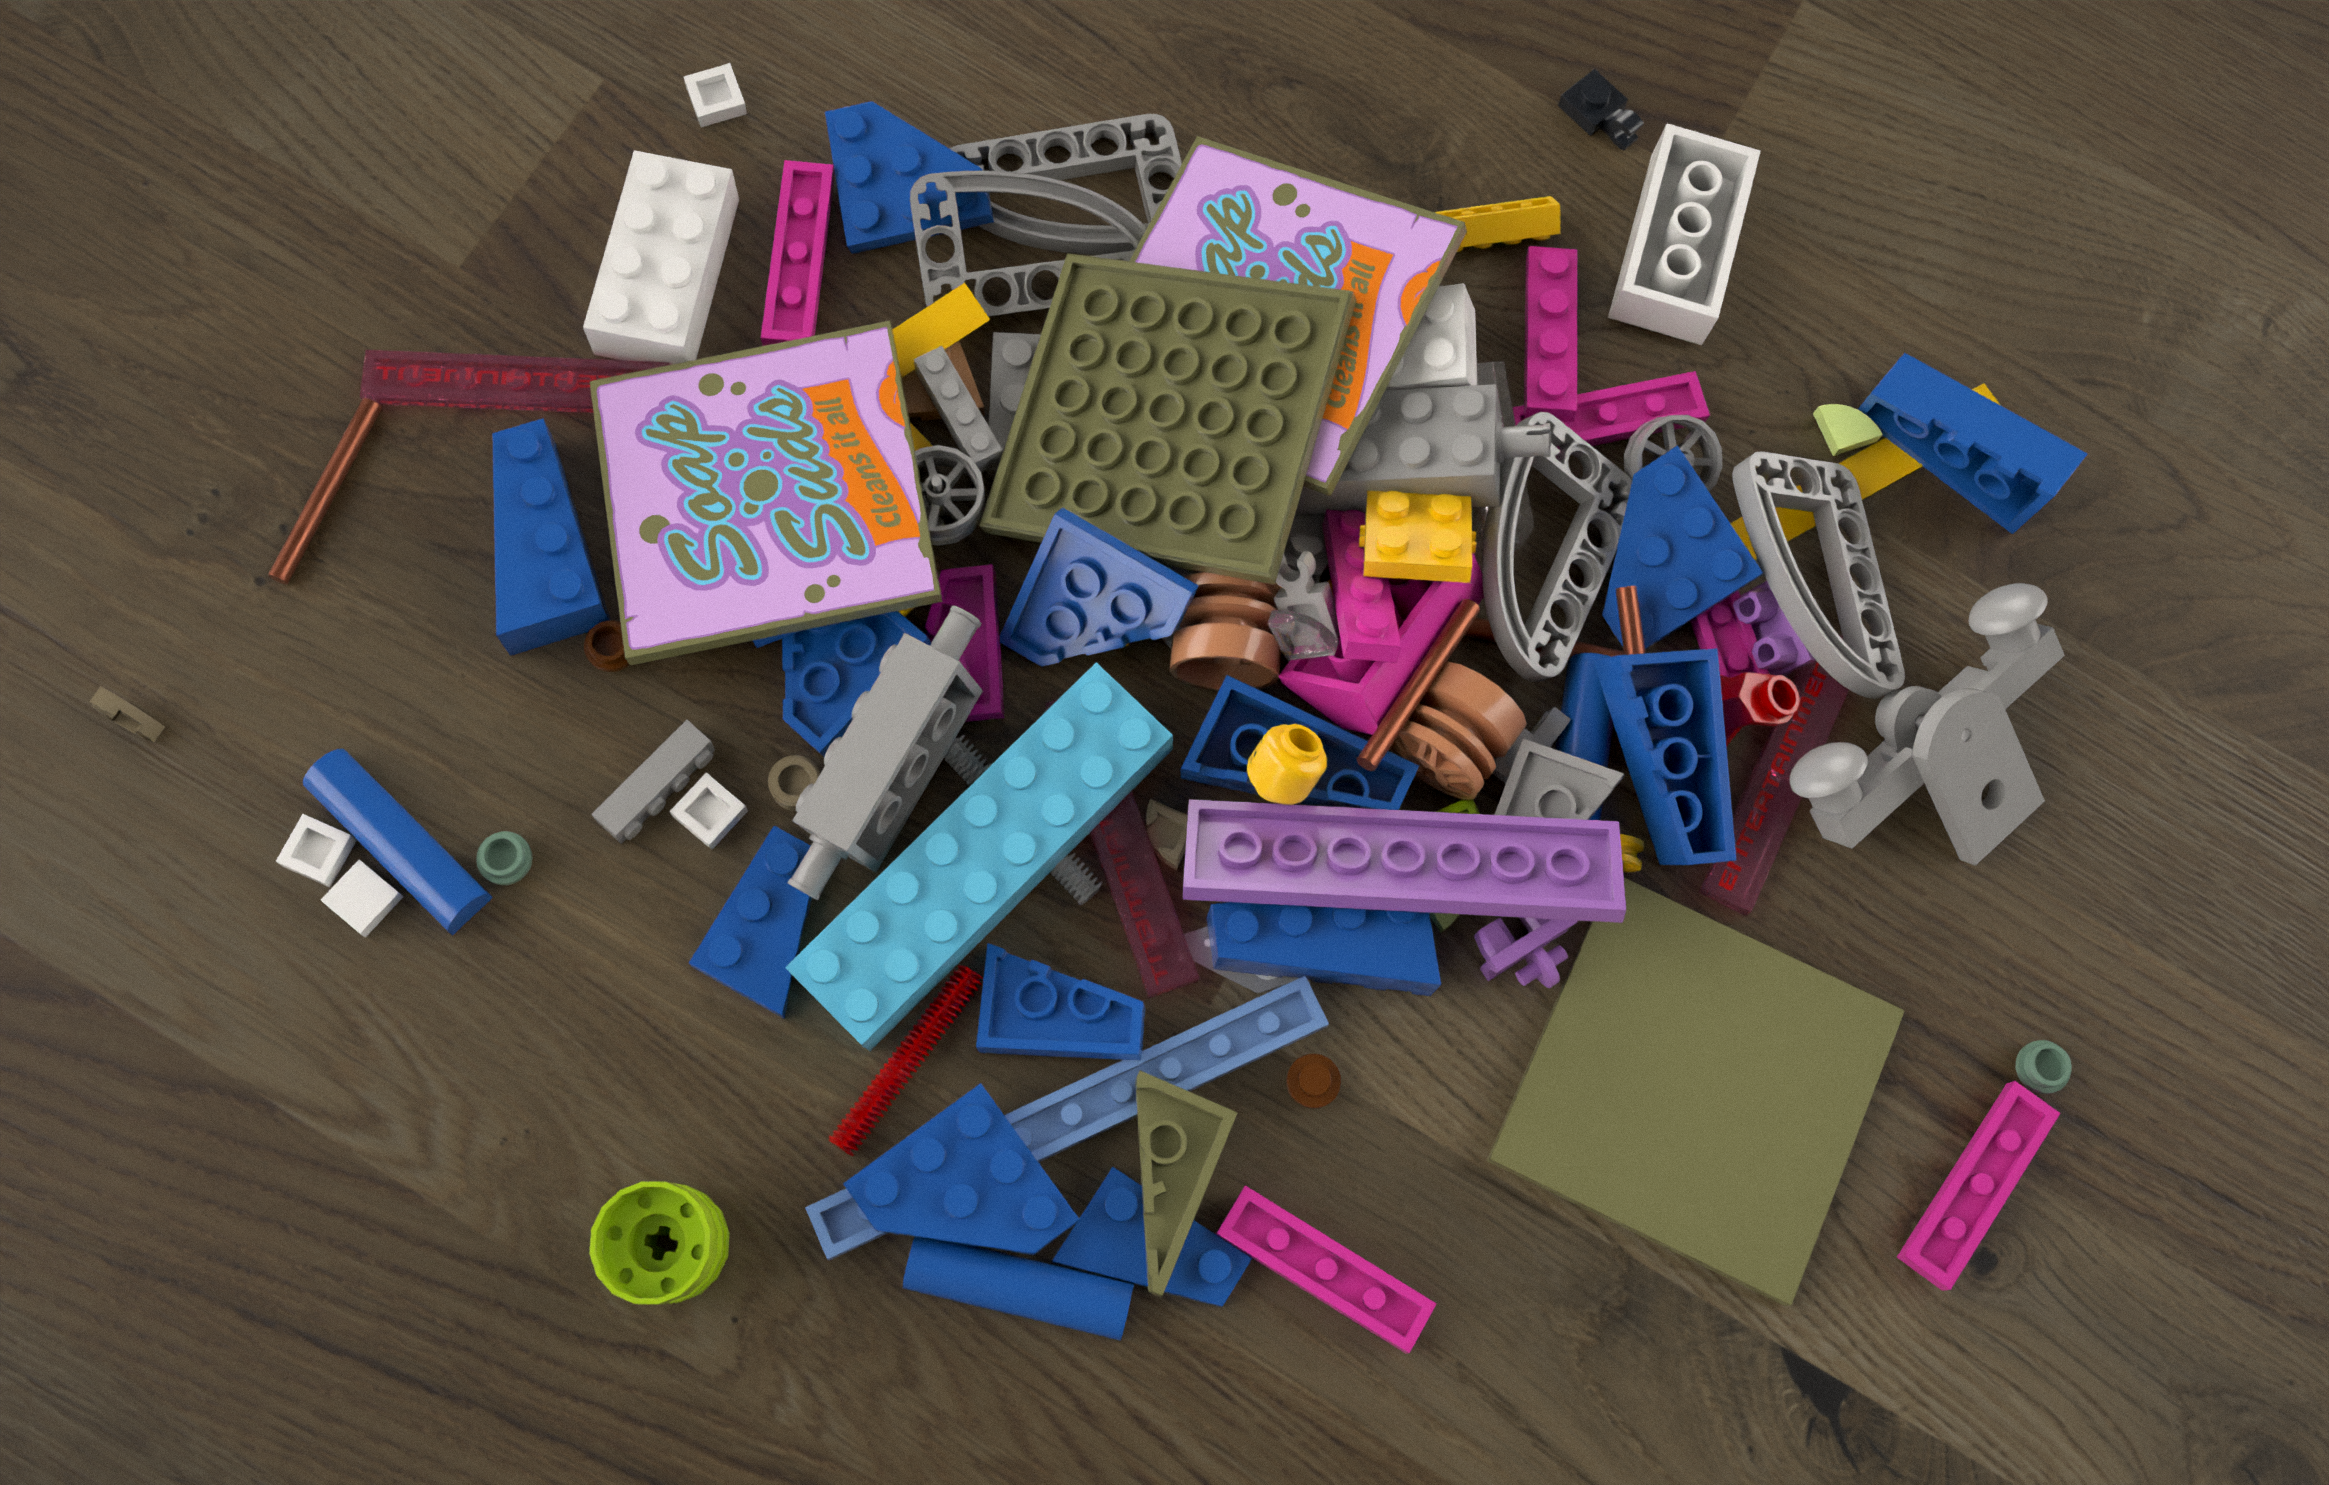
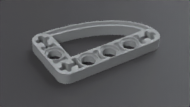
[949,114,1182,255]
[910,171,1147,316]
[1482,412,1632,682]
[1732,451,1905,699]

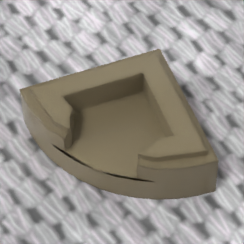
[89,686,165,742]
[1145,799,1188,871]

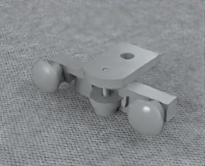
[1790,583,2065,866]

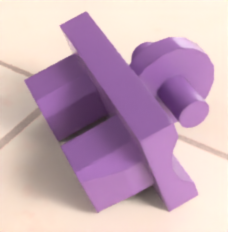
[1733,581,1816,676]
[1474,917,1577,988]

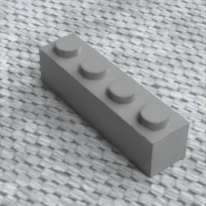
[914,346,1002,472]
[592,720,715,844]

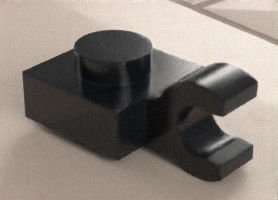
[1558,69,1644,151]

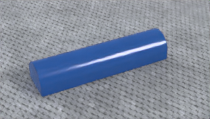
[1556,653,1614,821]
[303,748,493,935]
[902,1237,1134,1341]

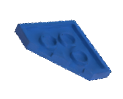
[825,101,994,254]
[1602,445,1764,650]
[999,507,1199,667]
[782,611,931,757]
[843,1083,1079,1255]

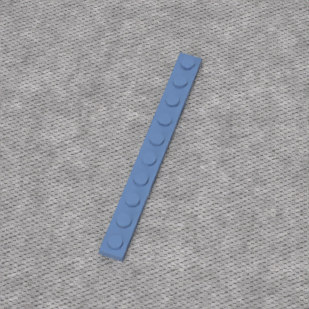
[805,976,1329,1261]

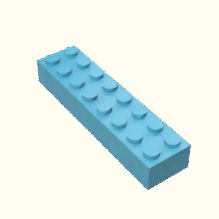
[785,662,1173,1051]

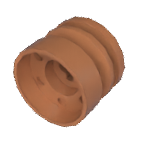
[1169,572,1283,690]
[1389,661,1527,800]

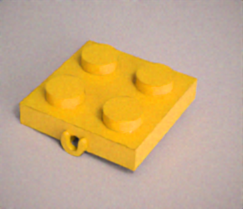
[1359,491,1476,583]

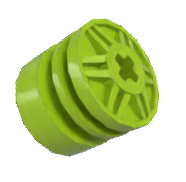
[589,1181,730,1304]

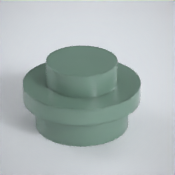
[476,831,533,885]
[2016,1040,2072,1094]

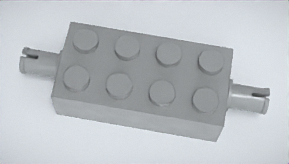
[1295,384,1551,515]
[787,606,983,900]

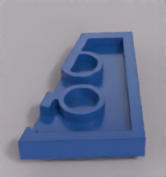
[689,826,812,1019]
[976,943,1145,1061]
[1052,1167,1252,1307]

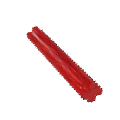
[828,965,984,1156]

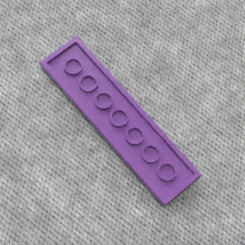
[1183,799,1626,923]

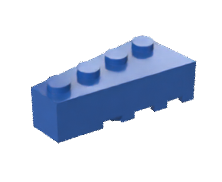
[1857,353,2088,534]
[492,419,610,656]
[1593,648,1737,865]
[1180,675,1419,810]
[1206,902,1441,996]

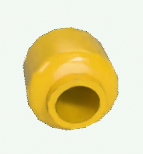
[1247,724,1327,805]

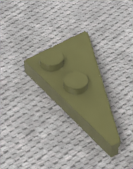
[1135,1070,1238,1297]

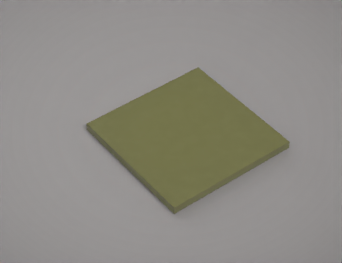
[1487,878,1905,1306]

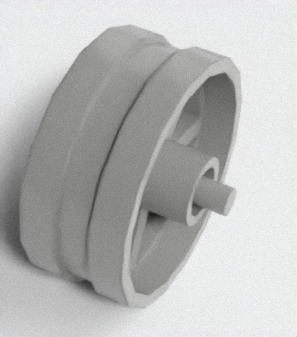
[1624,415,1722,491]
[915,445,986,546]

